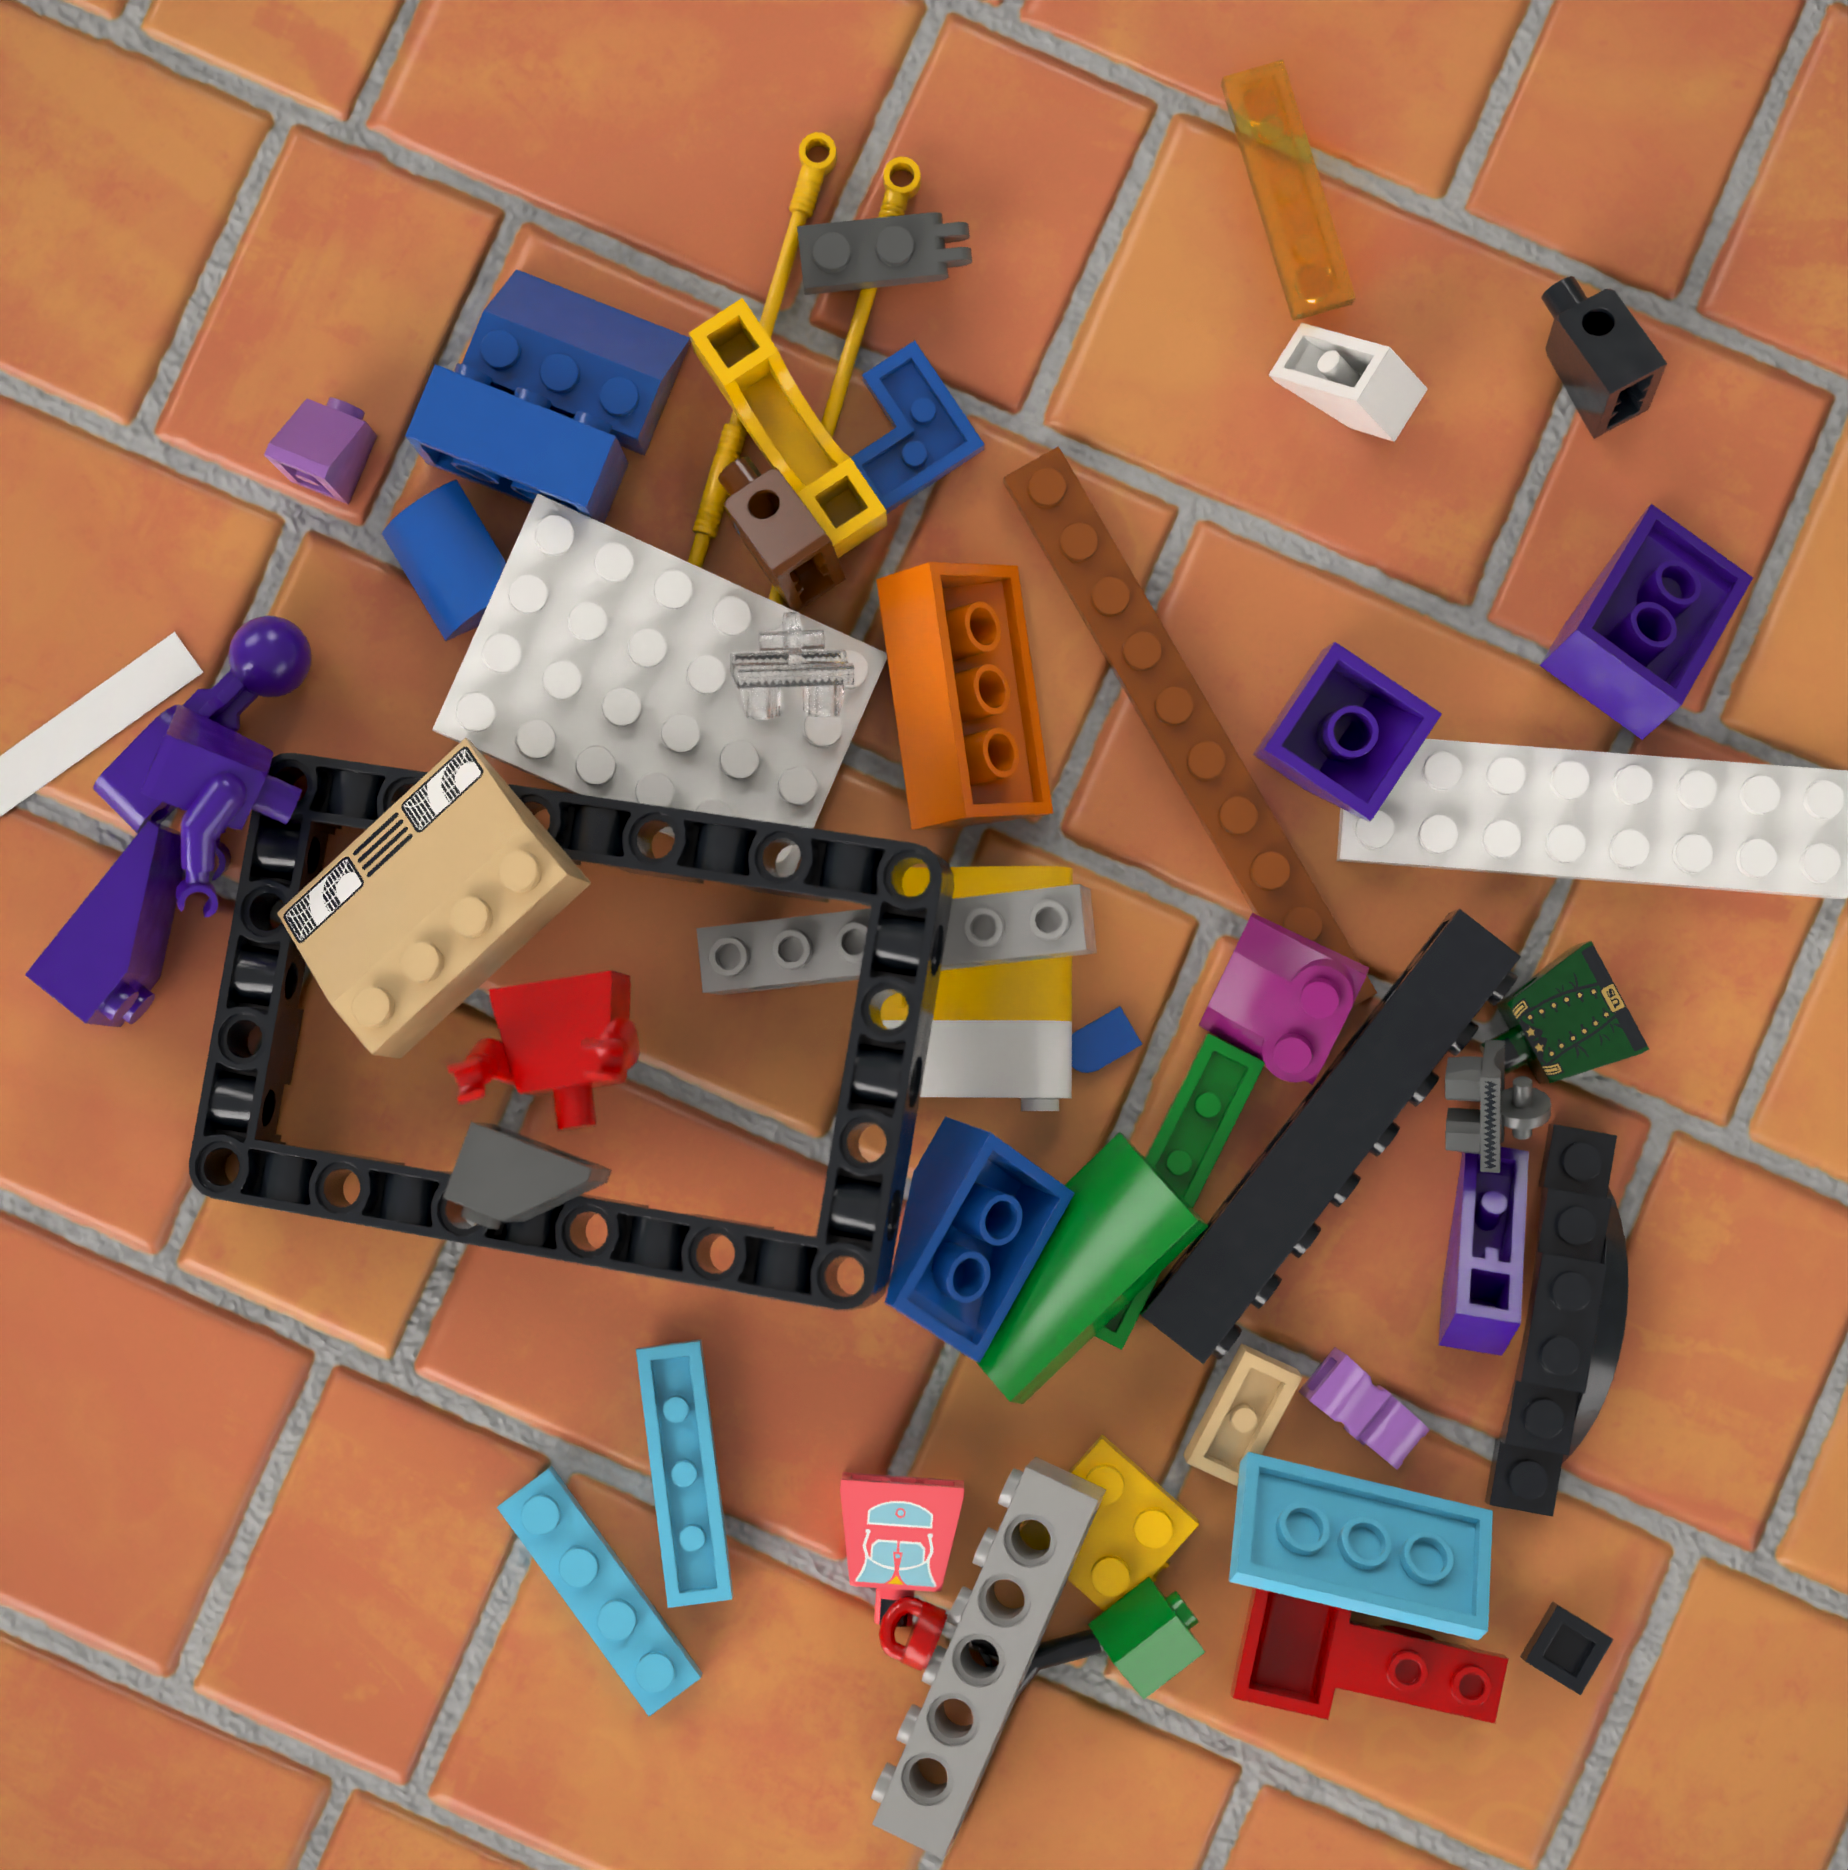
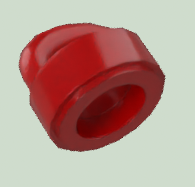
[878,1596,948,1671]

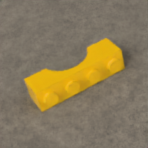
[689,297,887,558]

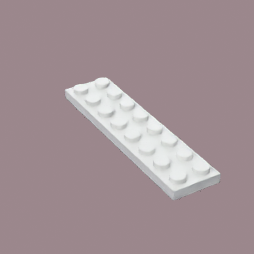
[1337,739,1848,899]

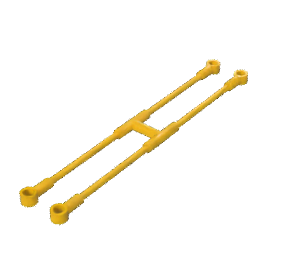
[687,132,921,605]

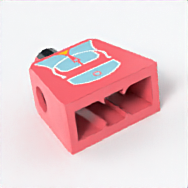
[840,1472,964,1627]

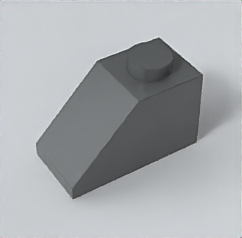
[443,1122,612,1229]

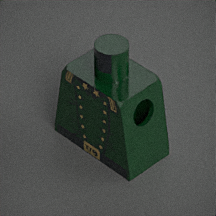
[1480,941,1649,1084]

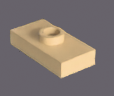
[1183,1343,1303,1486]

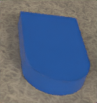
[1072,1006,1143,1073]

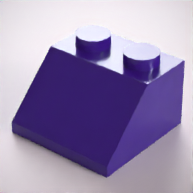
[1253,642,1442,822]

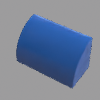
[381,479,506,641]

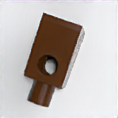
[718,457,846,612]

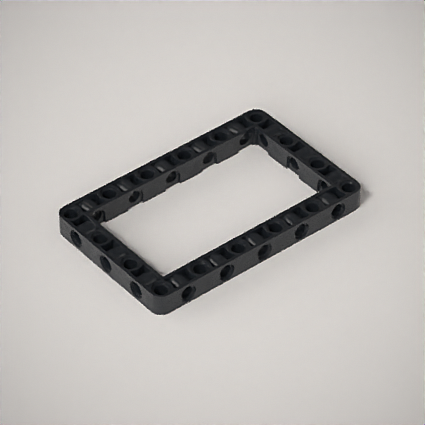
[189,753,954,1310]

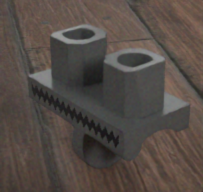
[1445,1040,1551,1173]

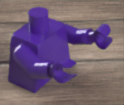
[140,704,302,917]

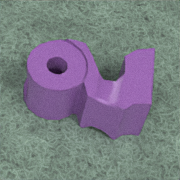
[1298,1347,1430,1470]

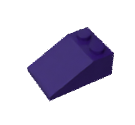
[1540,504,1753,740]
[25,820,184,1027]

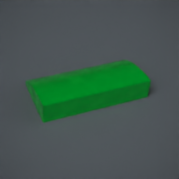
[977,1132,1208,1404]

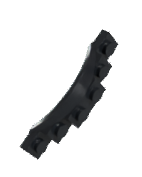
[1485,1124,1629,1517]

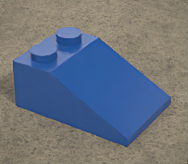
[885,1116,1074,1363]

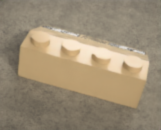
[277,738,591,1059]

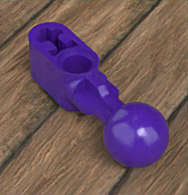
[93,616,312,834]

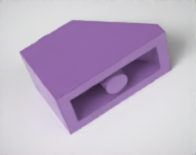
[264,397,377,505]

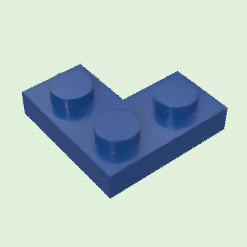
[850,340,985,514]

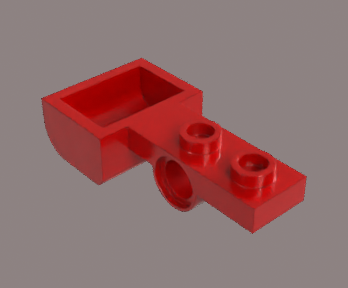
[1230,1587,1509,1724]

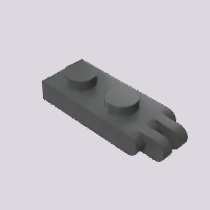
[797,212,972,295]

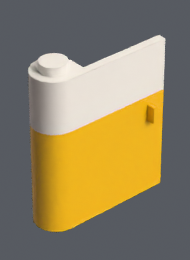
[880,866,1073,1111]

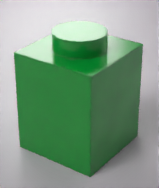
[1088,1577,1205,1700]

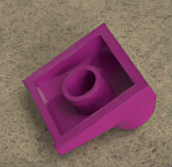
[1198,913,1369,1085]

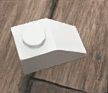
[1269,323,1428,442]

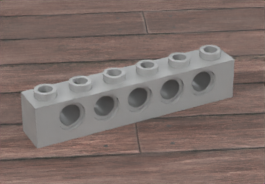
[697,884,1097,995]
[871,1457,1106,1859]

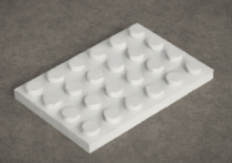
[432,493,887,877]

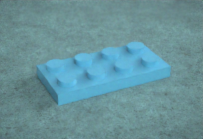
[1229,1452,1493,1640]

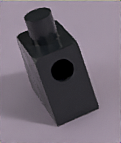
[1541,276,1667,439]

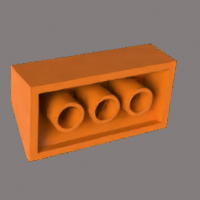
[876,562,1053,830]

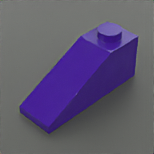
[1439,1147,1529,1356]

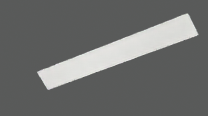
[0,632,203,817]

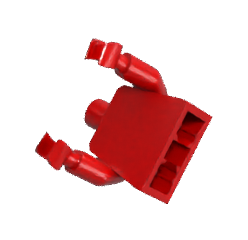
[447,970,640,1131]

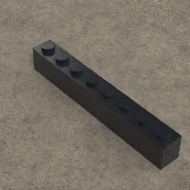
[1140,909,1521,1364]

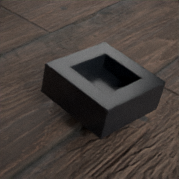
[1520,1601,1614,1695]

